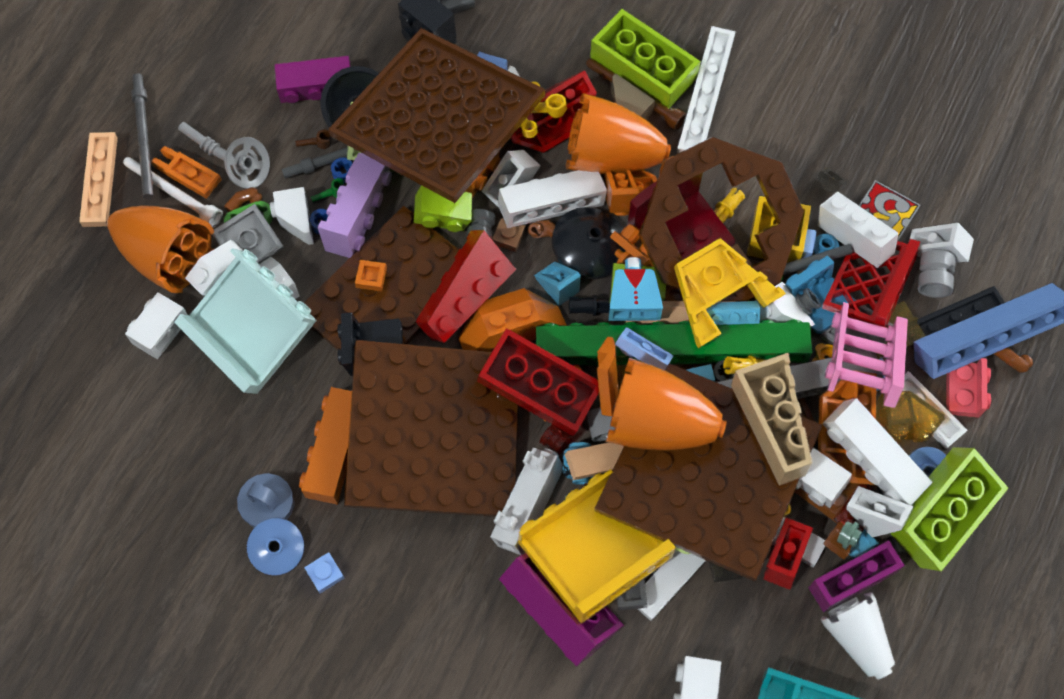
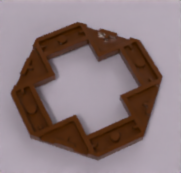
[639,137,804,302]

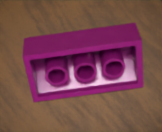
[499,553,624,667]

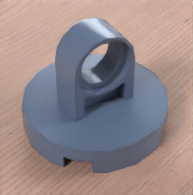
[237,473,295,528]

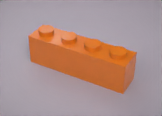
[299,387,352,505]

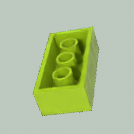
[590,9,701,109]
[890,447,1008,571]

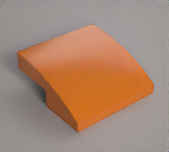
[597,337,619,417]

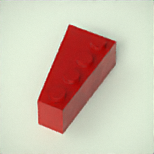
[415,230,516,343]

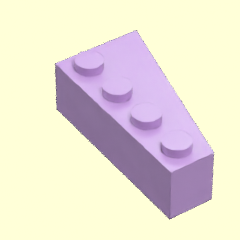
[318,153,392,258]

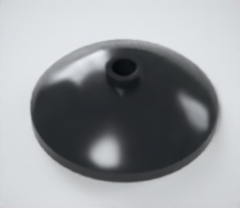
[320,66,379,128]
[552,207,626,279]

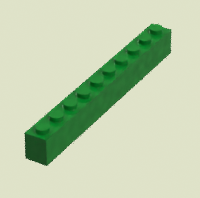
[536,319,812,366]

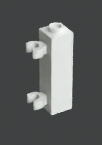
[490,448,563,555]

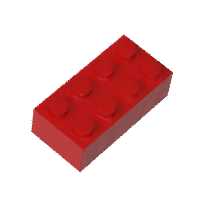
[477,328,599,436]

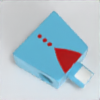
[608,257,663,321]

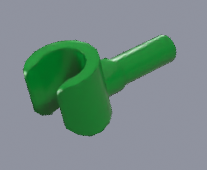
[311,178,343,202]

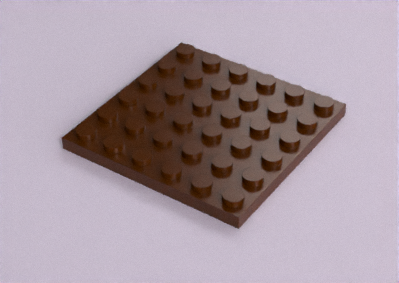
[328,28,545,203]
[344,340,517,517]
[594,364,822,582]

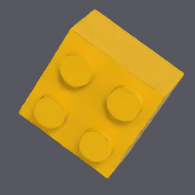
[746,196,811,263]

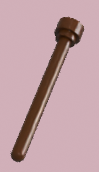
[586,58,687,131]

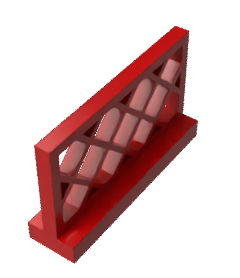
[822,239,920,327]

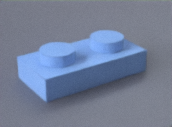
[615,327,673,371]

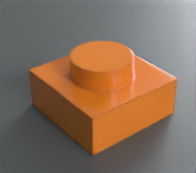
[355,260,387,292]

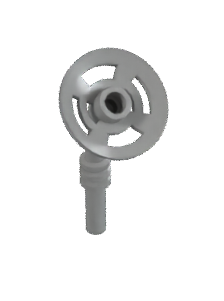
[178,122,270,188]

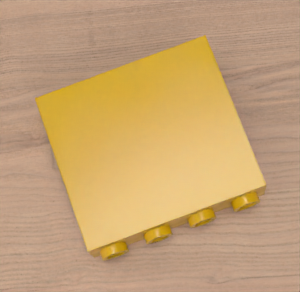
[518,469,676,624]

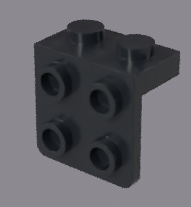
[337,312,403,376]

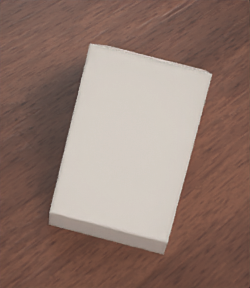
[847,486,913,538]

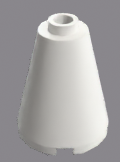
[821,593,895,679]

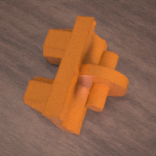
[610,223,654,267]

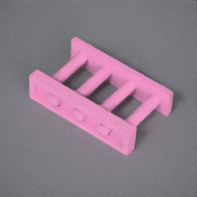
[825,302,908,408]

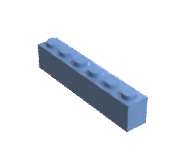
[914,283,1064,379]

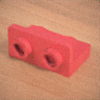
[946,358,991,418]

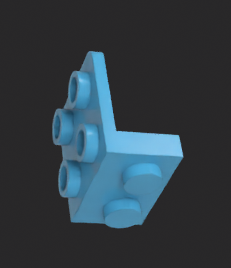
[786,255,856,334]

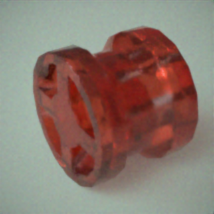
[539,424,573,455]

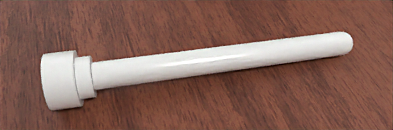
[123,157,223,228]

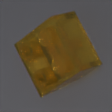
[876,391,945,444]

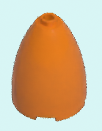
[566,93,671,174]
[108,206,214,293]
[606,358,727,450]

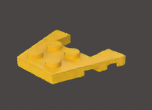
[674,238,786,348]

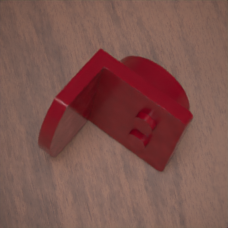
[627,173,736,260]

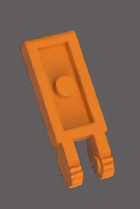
[151,146,222,199]

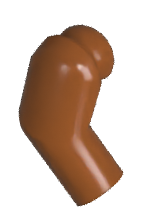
[224,187,262,212]
[528,220,555,238]
[993,347,1033,373]

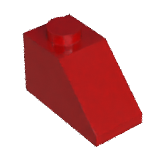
[763,518,813,590]

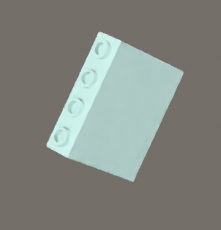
[174,248,317,394]

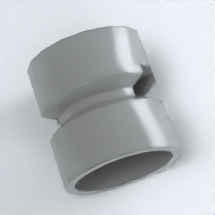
[917,250,956,298]

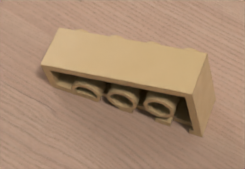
[731,353,812,485]

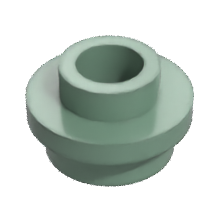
[837,521,862,550]

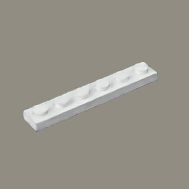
[677,26,735,153]

